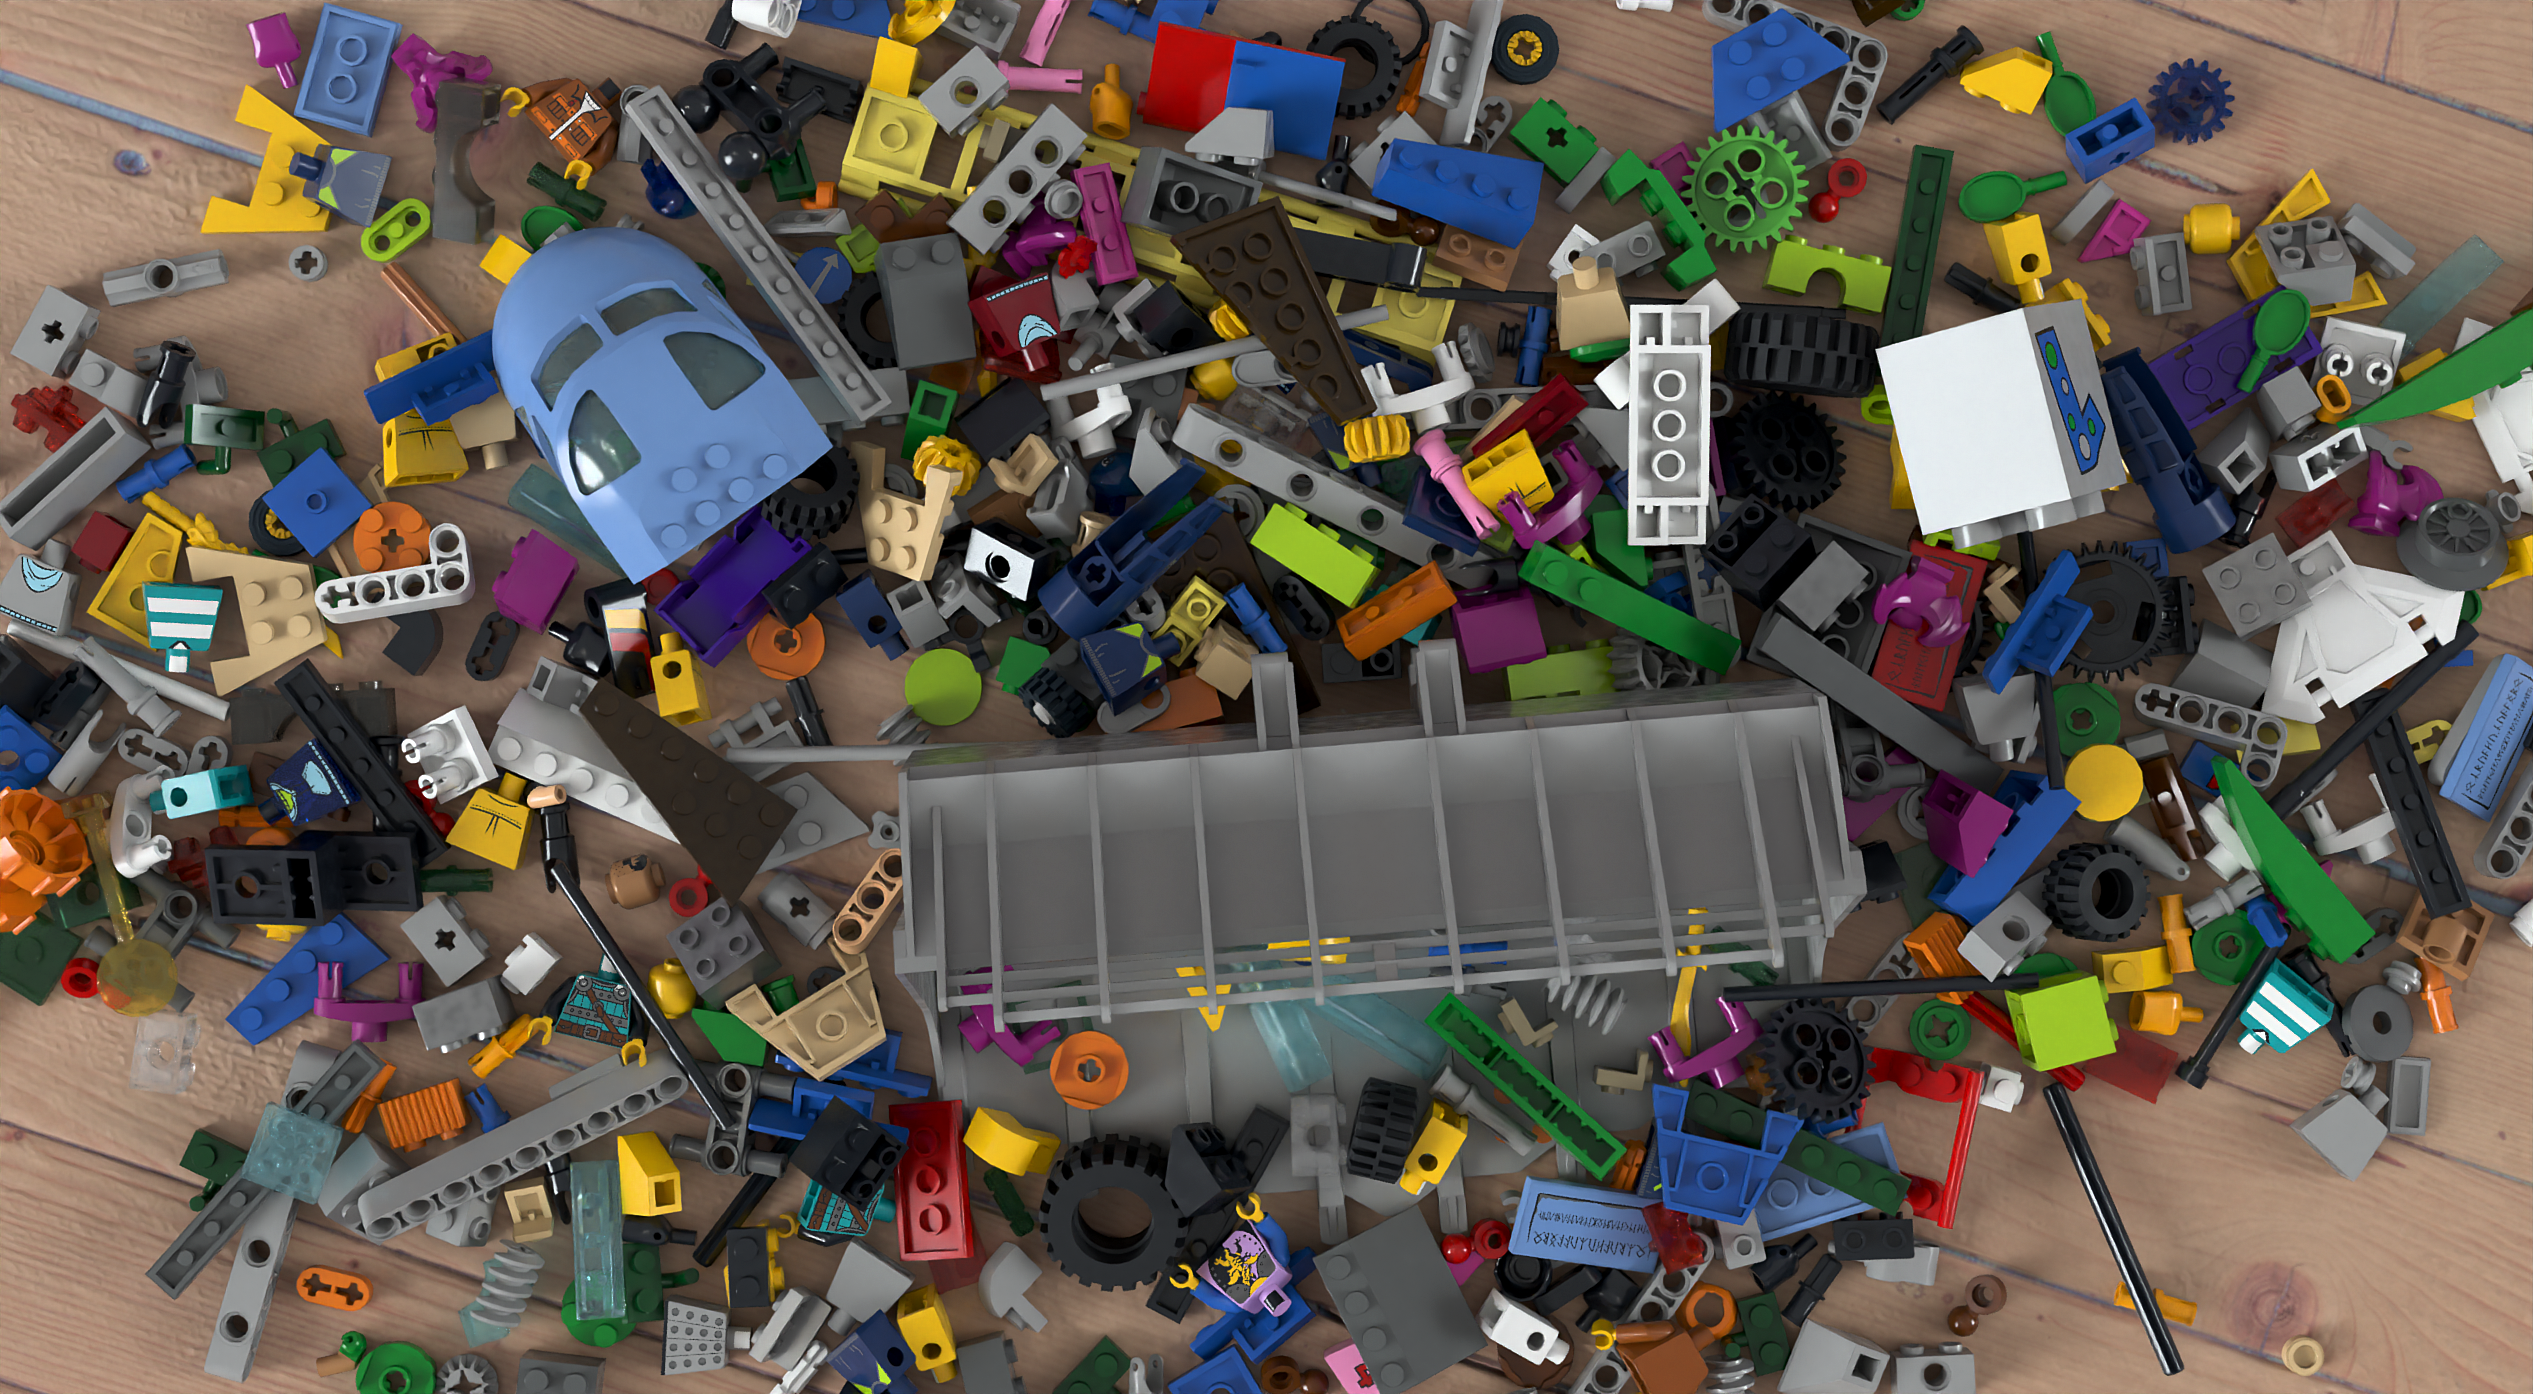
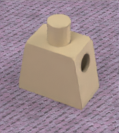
[1556,256,1630,351]
[449,378,523,470]

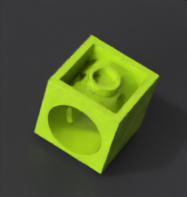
[2004,969,2119,1072]

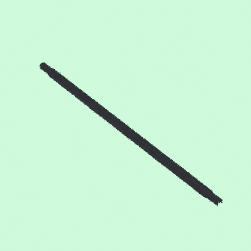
[1416,287,1847,319]

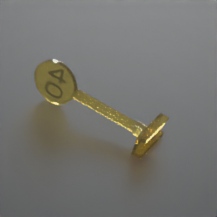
[61,790,178,1017]

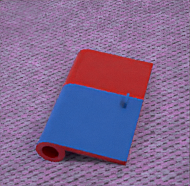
[1136,21,1346,161]

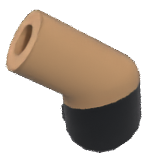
[523,780,566,809]

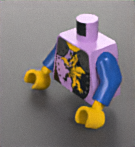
[1169,1193,1293,1317]

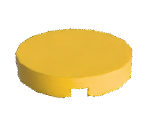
[888,0,956,46]
[2064,743,2143,821]

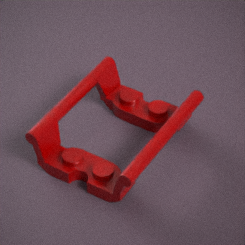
[1844,1044,1985,1229]

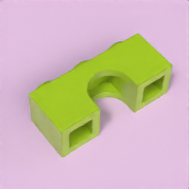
[1762,235,1892,317]

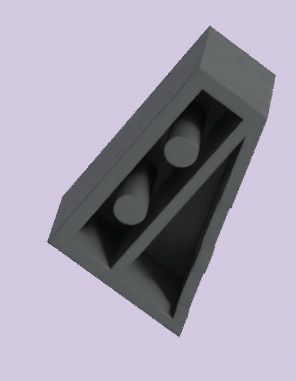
[956,1330,1028,1394]

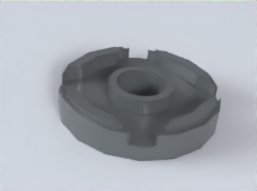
[2342,984,2414,1063]

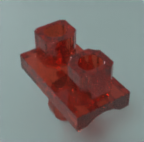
[11,385,87,453]
[2274,478,2356,549]
[167,825,239,891]
[1641,1201,1705,1275]

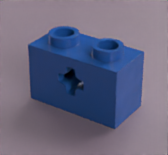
[2065,97,2155,184]

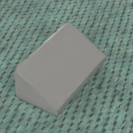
[763,208,851,238]

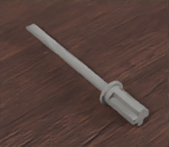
[1213,155,1397,221]

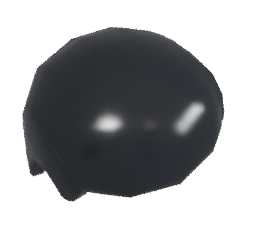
[1493,1250,1553,1302]

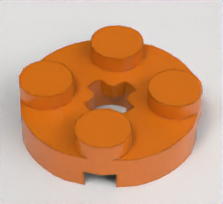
[353,501,433,573]
[747,612,826,680]
[1050,1030,1129,1110]

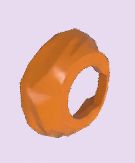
[1675,1281,1738,1340]

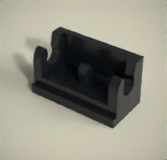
[776,56,864,125]

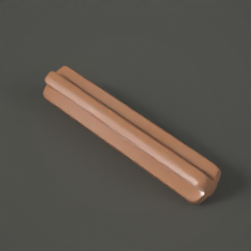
[380,262,468,346]

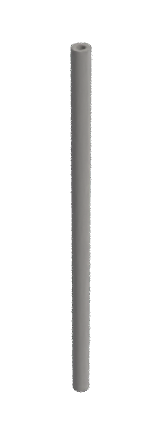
[1040,304,1389,401]
[726,742,1008,764]

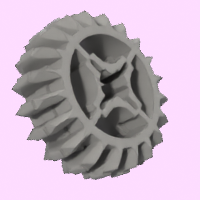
[1606,626,1704,692]

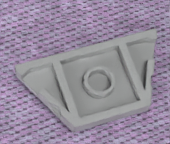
[755,771,870,875]

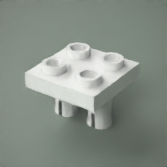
[2308,316,2406,406]
[402,705,499,805]

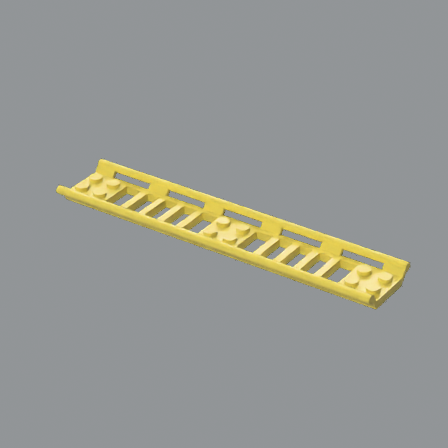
[838,78,1463,368]

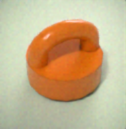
[800,181,838,210]

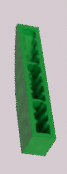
[2336,307,2533,430]
[1518,540,1742,675]
[2210,755,2376,964]
[1424,992,1627,1182]

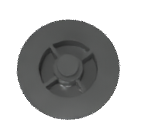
[2396,498,2509,591]

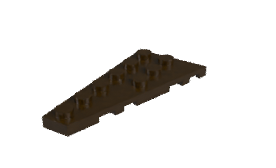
[1170,196,1378,426]
[1146,496,1321,715]
[578,677,798,908]

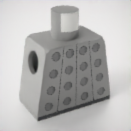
[661,1294,753,1375]

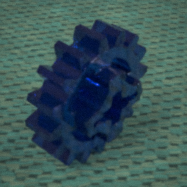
[2146,58,2235,145]

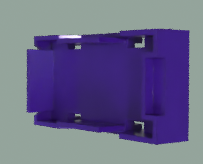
[2146,284,2324,431]
[654,504,813,668]

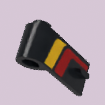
[584,577,656,699]

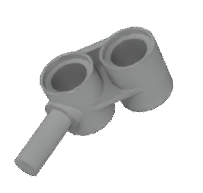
[1068,282,1133,371]
[1828,1240,1940,1286]

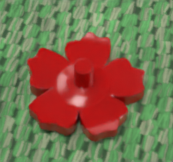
[1058,235,1098,279]

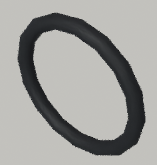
[1351,0,1430,66]

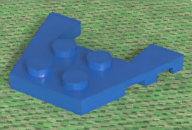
[1651,1083,1804,1226]

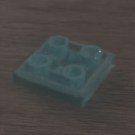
[240,1101,345,1205]

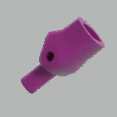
[246,12,301,89]

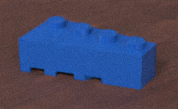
[1371,138,1544,249]
[1927,770,2081,927]

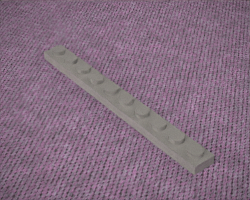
[625,85,892,427]

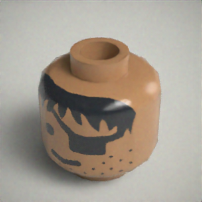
[605,854,666,910]

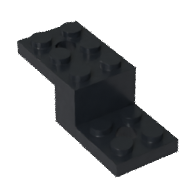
[204,830,424,926]

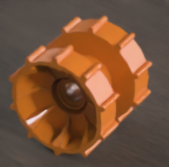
[0,786,93,935]

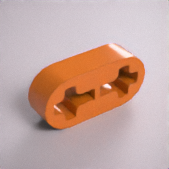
[296,1265,374,1311]

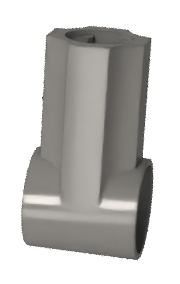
[616,85,654,165]

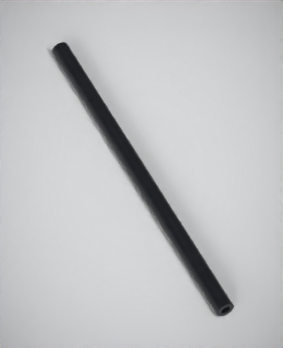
[2017,530,2065,790]
[549,862,736,1131]
[1723,972,2039,1003]

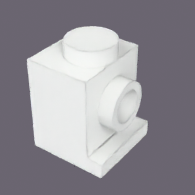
[1546,224,1601,283]
[500,932,563,995]
[1979,1062,2024,1113]

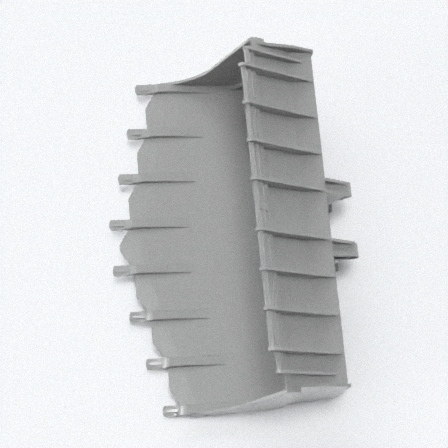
[893,638,1867,1245]

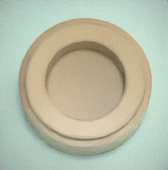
[2282,1335,2324,1376]

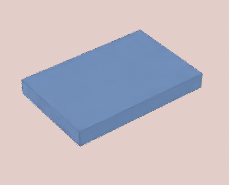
[294,2,403,138]

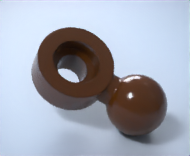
[1369,199,1440,247]
[1947,1274,2007,1337]
[1260,1355,1329,1394]

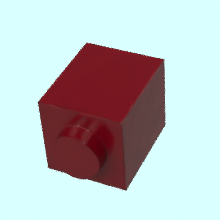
[71,511,136,575]

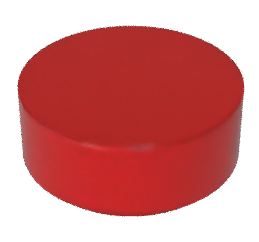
[641,568,680,606]

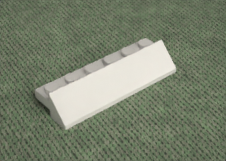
[1627,305,1711,545]
[488,688,680,844]

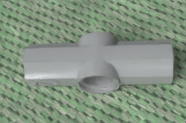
[102,249,229,307]

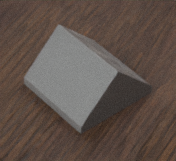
[2169,619,2274,722]

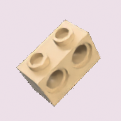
[1194,618,1259,700]

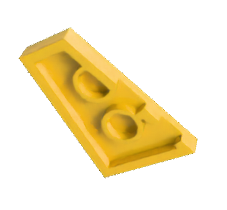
[87,512,184,652]

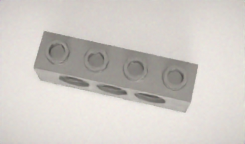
[946,103,1088,255]

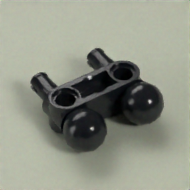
[672,42,827,180]

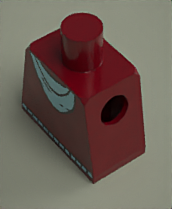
[967,272,1061,373]

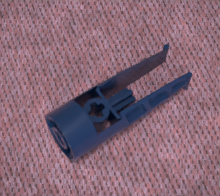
[2100,347,2237,554]
[1037,458,1233,643]

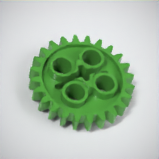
[1681,125,1809,254]

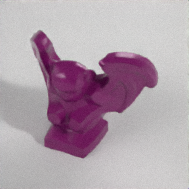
[391,33,493,134]
[1002,183,1079,280]
[2348,449,2444,537]
[1871,555,1970,648]

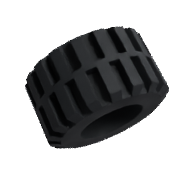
[1306,15,1402,120]
[837,270,898,369]
[757,437,860,540]
[2042,842,2151,942]
[1346,1077,1419,1184]

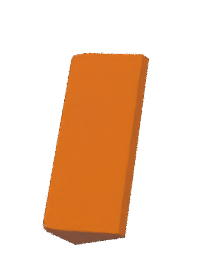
[1336,560,1457,661]

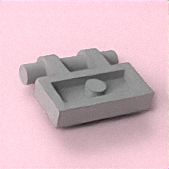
[708,697,804,783]

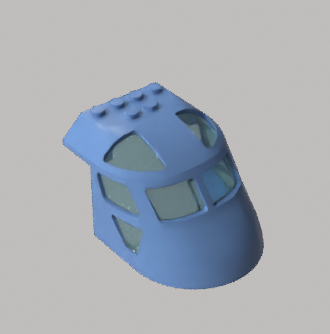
[492,227,833,584]

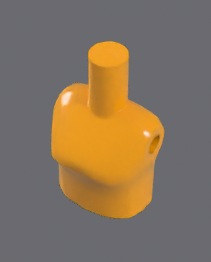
[1089,64,1133,140]
[2312,375,2351,425]
[2128,990,2204,1035]

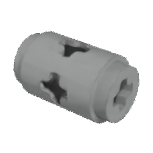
[757,870,837,951]

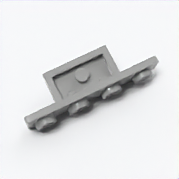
[1419,0,1503,148]

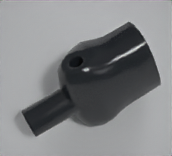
[1315,135,1351,209]
[548,621,611,678]
[622,1214,697,1246]
[1748,1233,1818,1295]
[1575,1267,1642,1333]

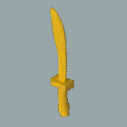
[1670,907,1708,1087]

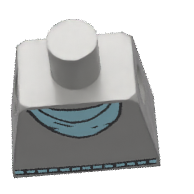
[0,538,82,636]

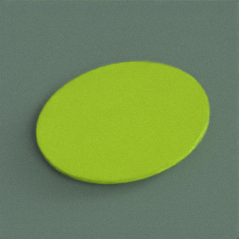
[904,648,982,726]

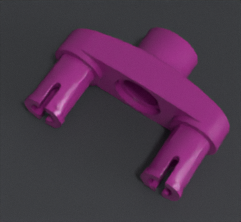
[1497,440,1603,549]
[314,961,426,1042]
[957,965,1061,1067]
[1647,996,1764,1090]

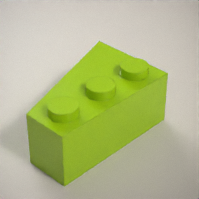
[1250,501,1381,609]
[1501,638,1621,701]

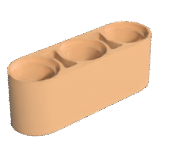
[832,848,903,954]

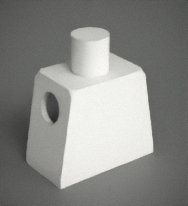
[1475,1287,1569,1365]

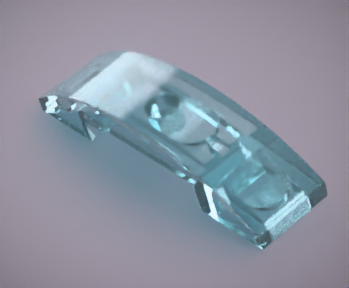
[2377,234,2504,364]

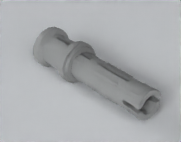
[73,636,183,739]
[1426,1063,1538,1156]

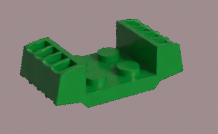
[1599,149,1717,292]

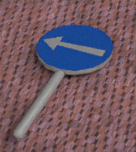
[774,241,852,304]

